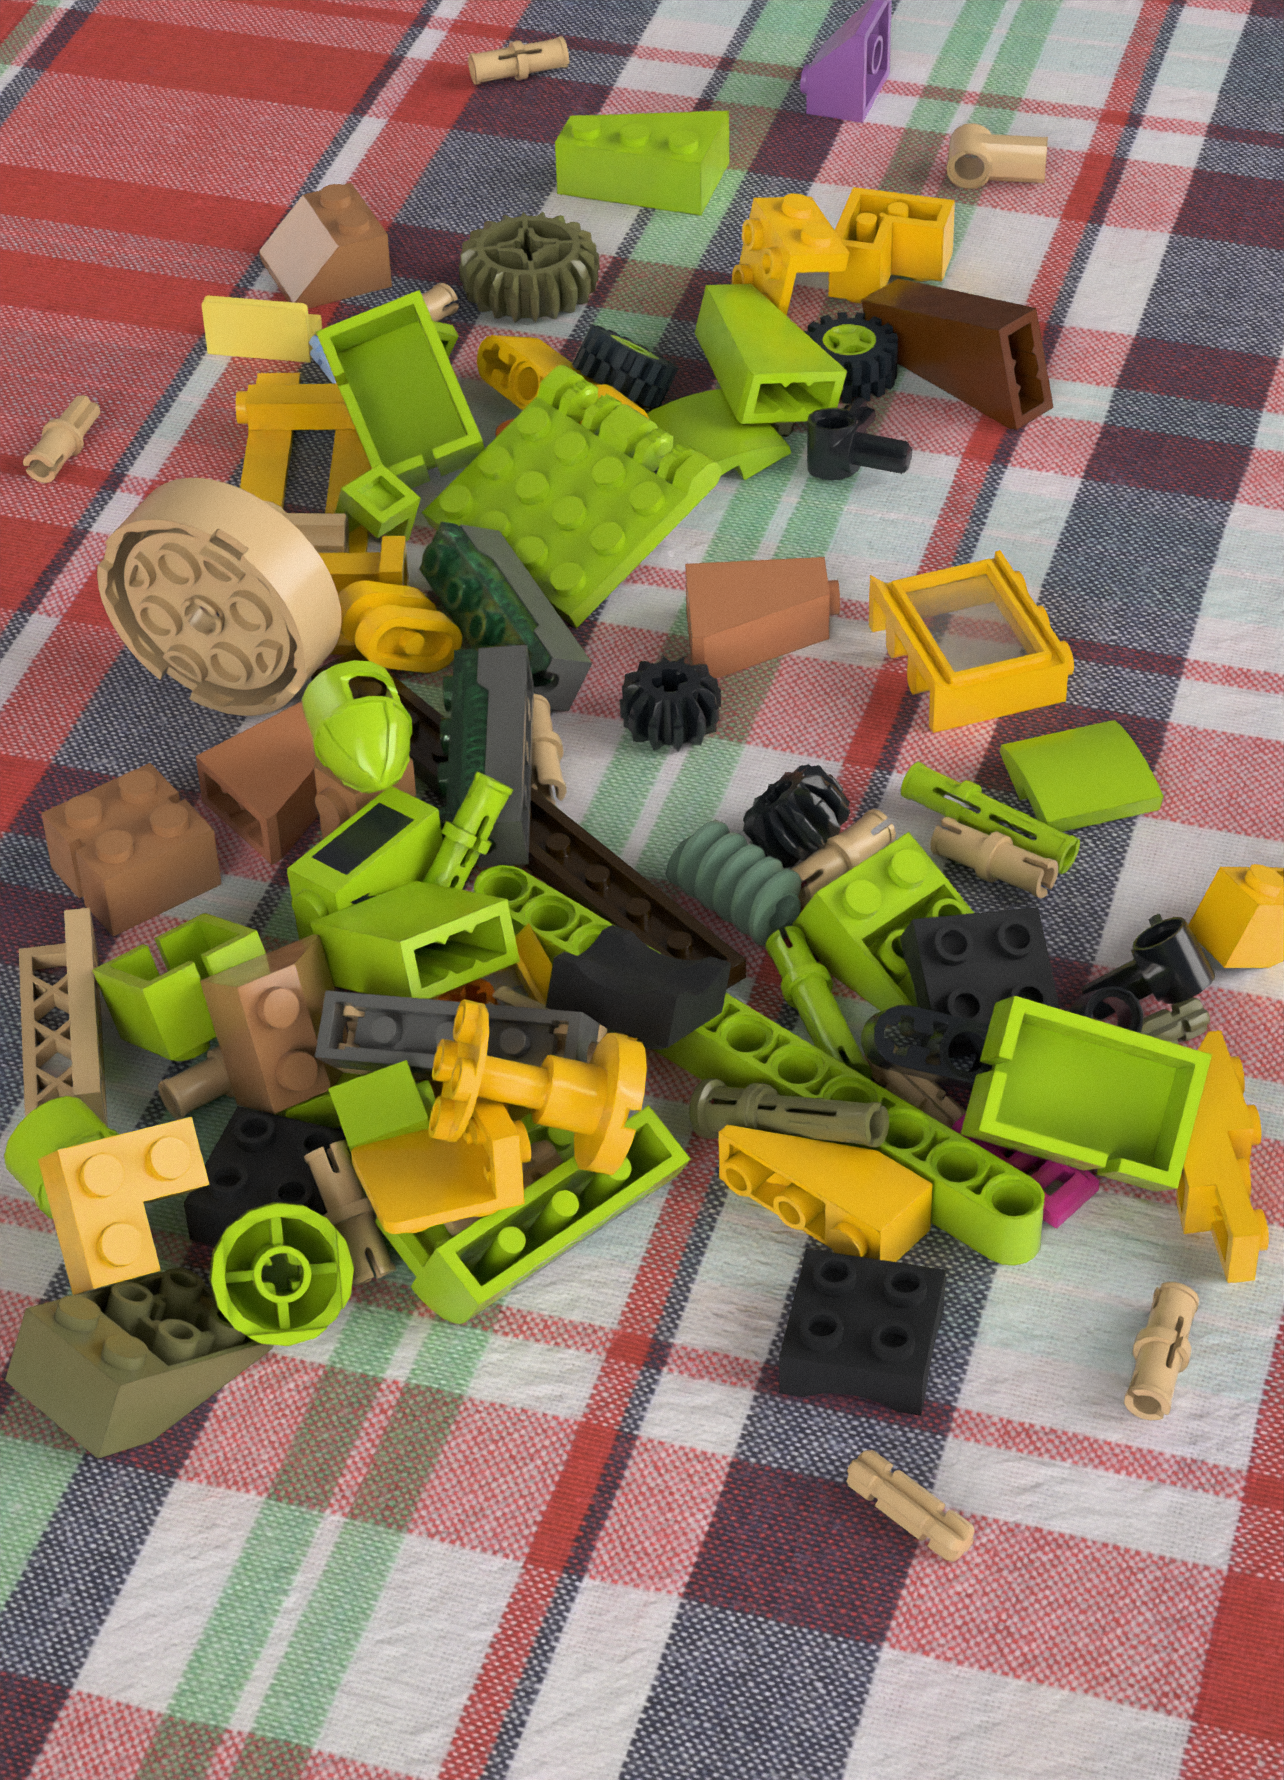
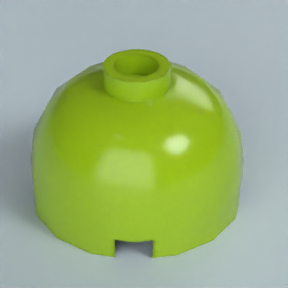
[209,1202,354,1346]

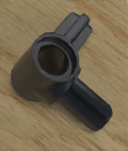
[807,398,912,480]
[1081,914,1215,1019]

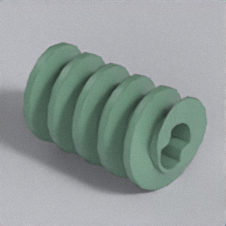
[665,820,802,947]

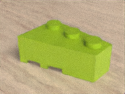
[555,111,730,216]

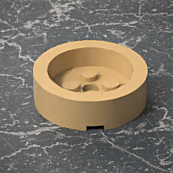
[97,478,342,716]

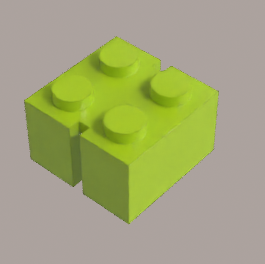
[92,913,266,1061]

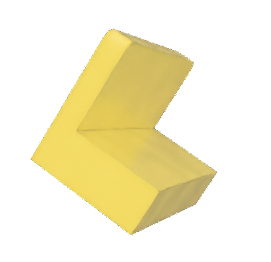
[202,296,322,363]

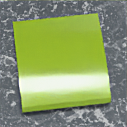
[647,389,792,480]
[999,720,1164,832]

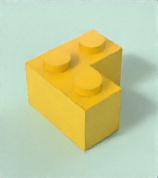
[828,187,955,303]
[38,1117,210,1295]

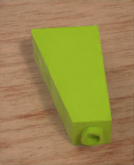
[695,284,847,424]

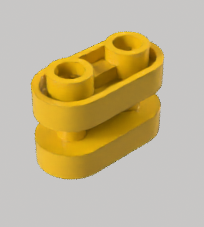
[338,580,462,673]

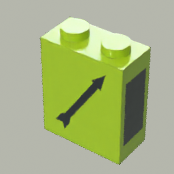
[287,786,443,940]

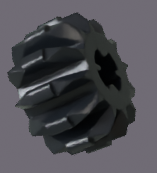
[619,654,721,752]
[743,764,850,868]

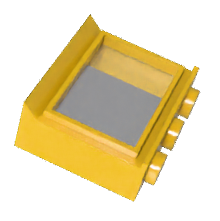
[868,550,1074,733]

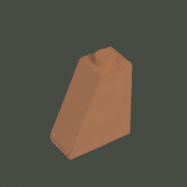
[685,557,840,679]
[196,701,319,865]

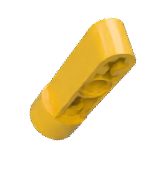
[477,335,649,424]

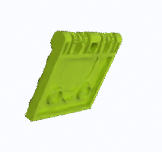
[422,365,721,628]

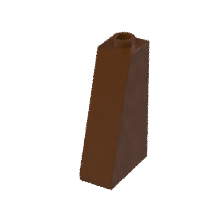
[861,278,1054,430]

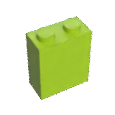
[310,881,520,999]

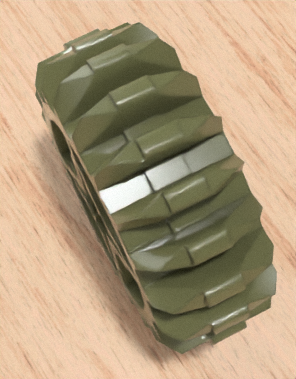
[459,212,600,323]

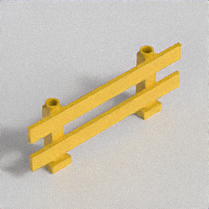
[235,373,409,655]

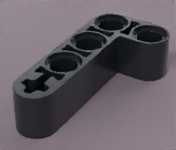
[861,986,1143,1090]

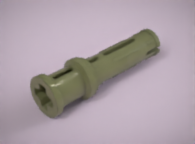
[689,1078,889,1147]

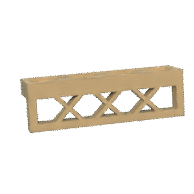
[19,907,108,1127]

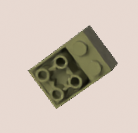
[5,1267,274,1459]

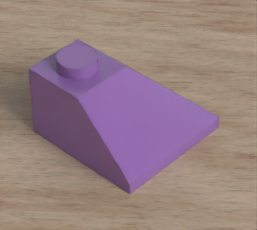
[800,0,892,123]

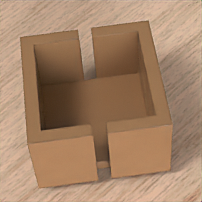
[41,763,221,937]

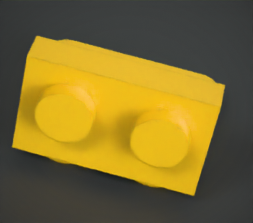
[732,193,850,316]
[351,1097,531,1234]

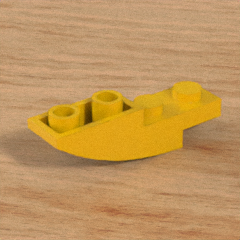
[1175,1030,1269,1283]

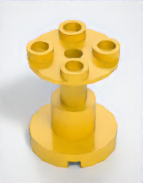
[428,999,647,1175]

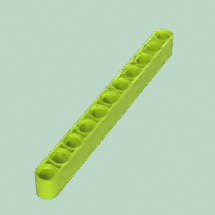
[474,865,1045,1266]

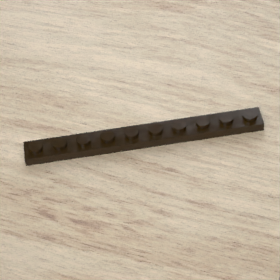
[311,649,746,990]

